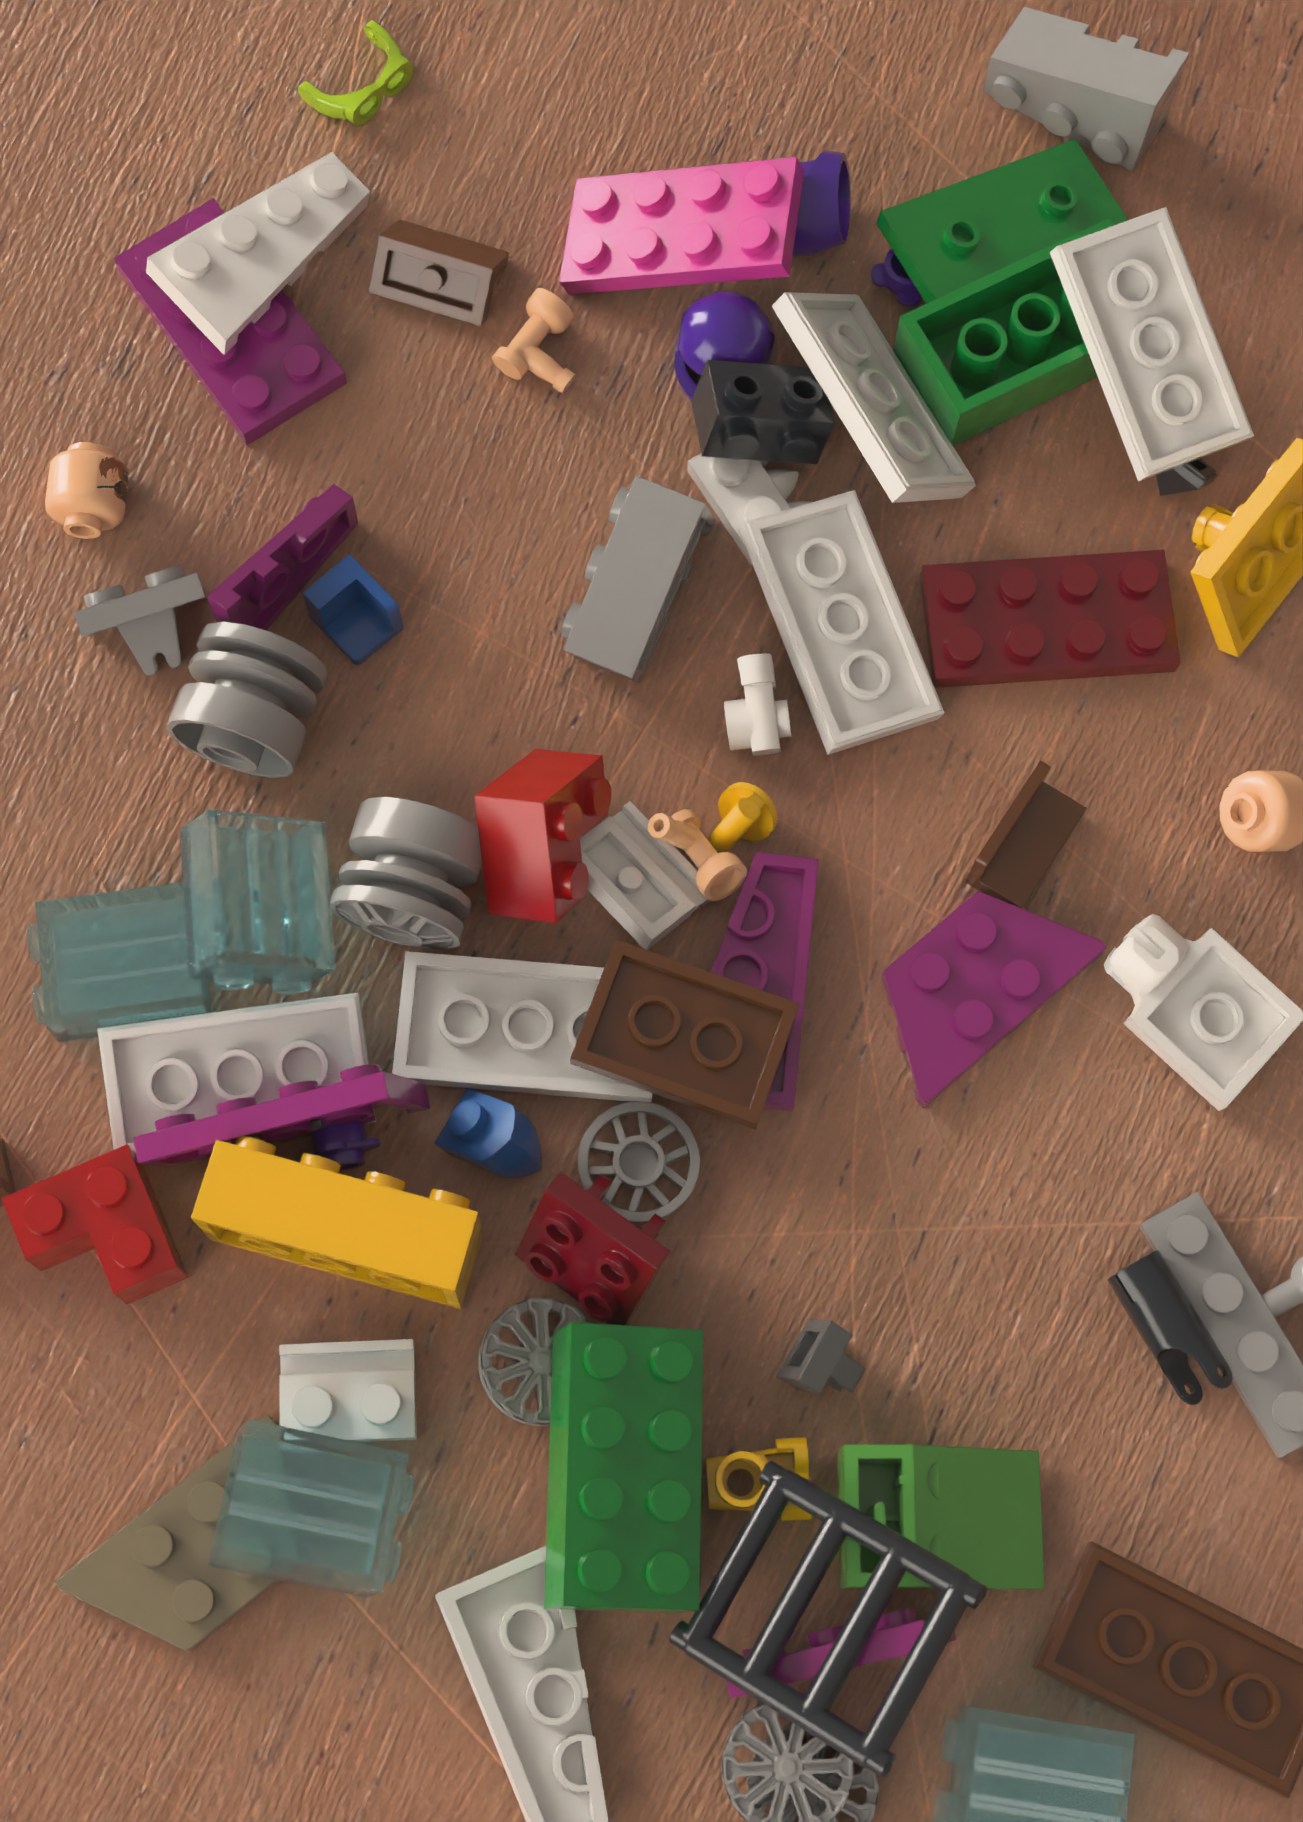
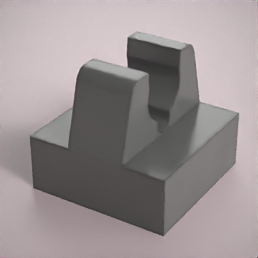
[776,1319,866,1394]

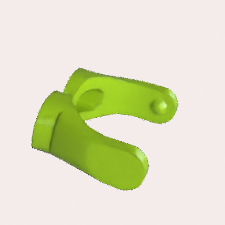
[297,20,414,126]

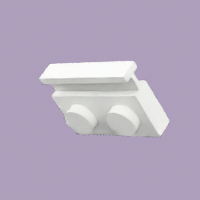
[580,801,710,950]
[279,1339,417,1445]

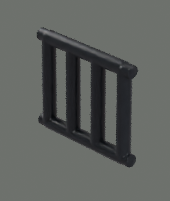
[669,1461,987,1778]

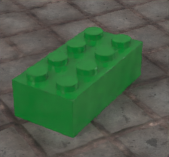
[893,218,1114,446]
[544,1322,703,1613]

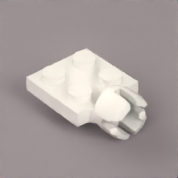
[1104,914,1303,1111]

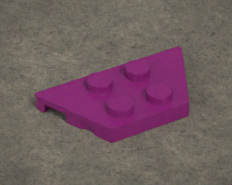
[882,891,1107,1109]

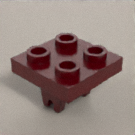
[515,1172,671,1326]

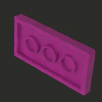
[114,198,347,445]

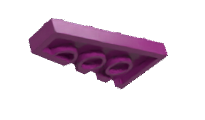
[710,852,819,1111]
[133,1064,430,1167]

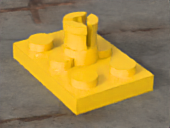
[1191,438,1303,657]

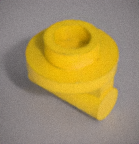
[709,782,778,852]

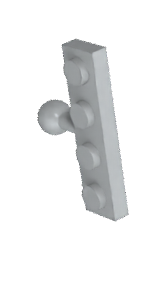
[1139,1192,1303,1459]

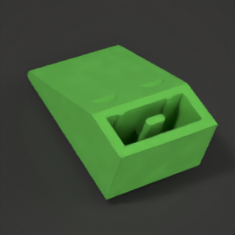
[837,1444,1045,1590]

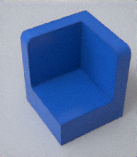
[302,554,403,665]

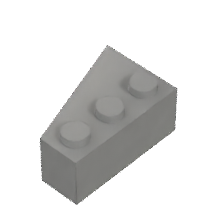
[982,7,1190,172]
[560,475,716,683]

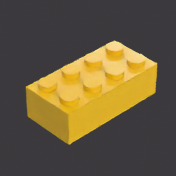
[191,1136,484,1310]

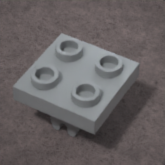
[73,565,206,675]

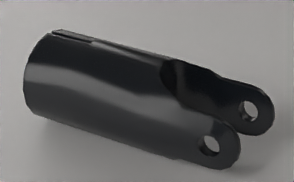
[1107,1250,1233,1405]

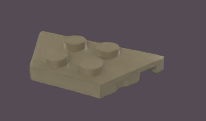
[54,1414,301,1652]

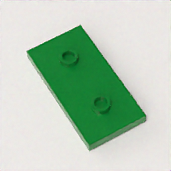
[876,139,1128,304]

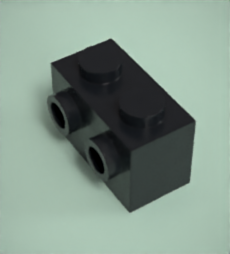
[691,360,835,464]

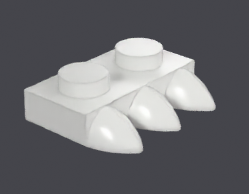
[687,454,812,566]

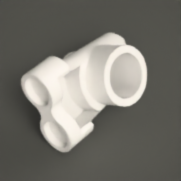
[724,653,792,756]

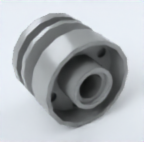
[166,622,328,778]
[330,797,483,950]

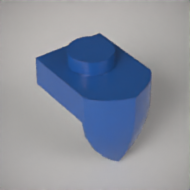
[434,1088,542,1178]

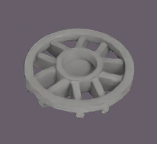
[578,1101,700,1224]

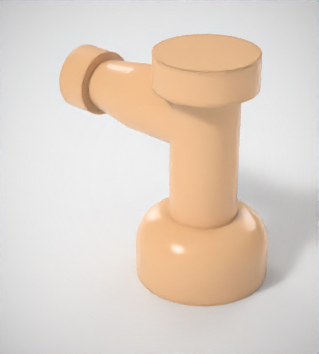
[492,288,576,394]
[648,809,747,901]

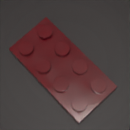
[920,550,1181,688]

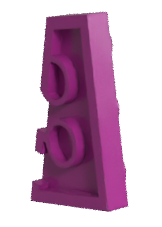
[207,484,358,631]
[727,1607,957,1698]

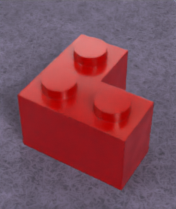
[474,749,611,923]
[1,1144,189,1304]

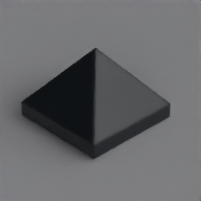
[1156,458,1218,496]

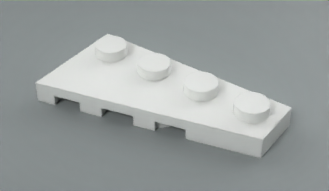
[146,152,370,355]
[435,1546,608,1822]

